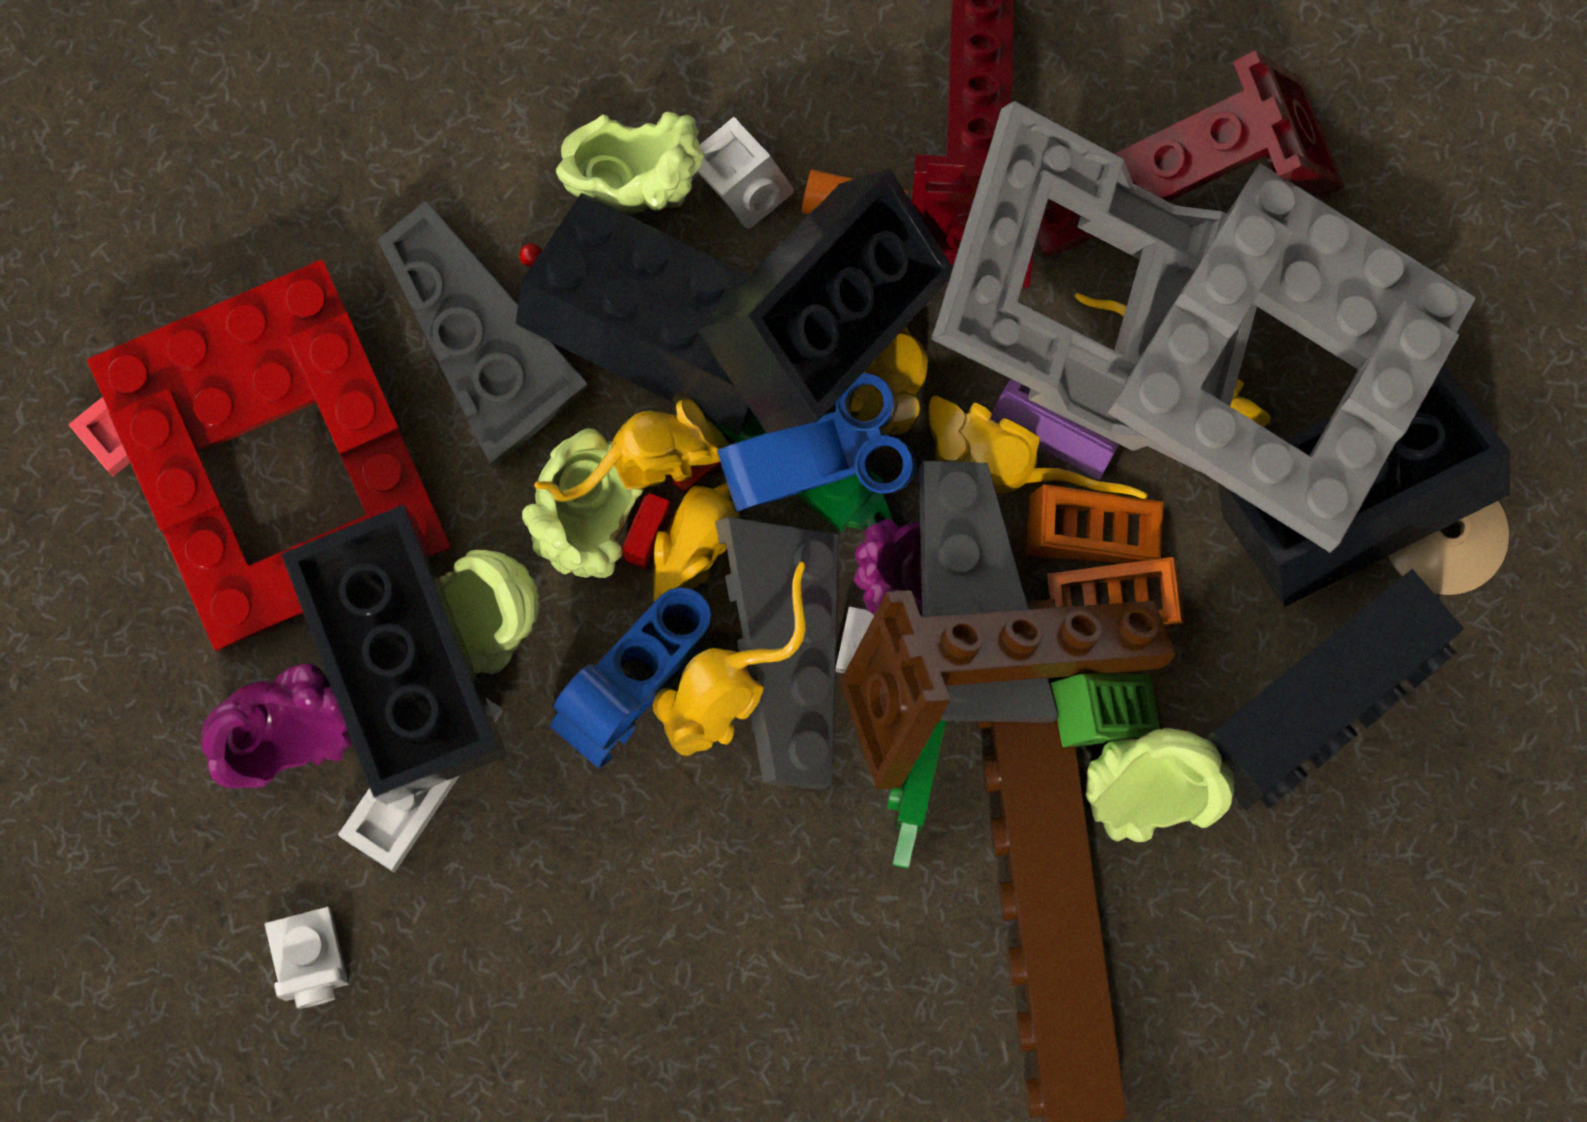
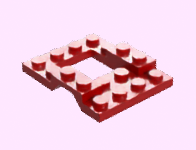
[86,259,451,652]

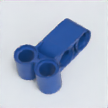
[717,373,917,512]
[550,587,711,769]

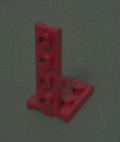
[911,0,1036,288]
[1037,50,1345,256]

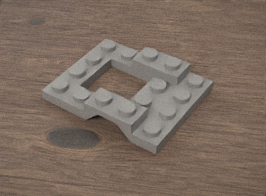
[932,101,1257,472]
[1107,163,1476,553]

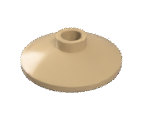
[1388,501,1509,595]

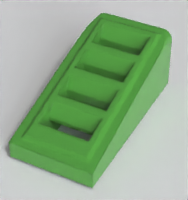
[1051,673,1160,747]

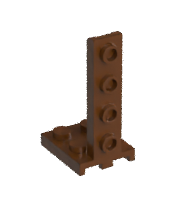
[840,590,1176,790]

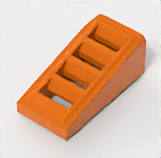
[1026,484,1163,563]
[1047,557,1186,627]

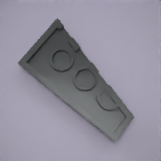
[378,201,589,470]
[919,461,1059,723]
[715,517,838,789]

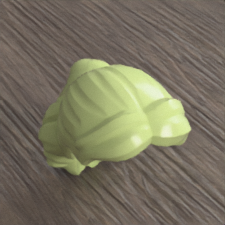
[556,112,704,214]
[522,428,644,578]
[439,550,540,674]
[1085,728,1234,842]

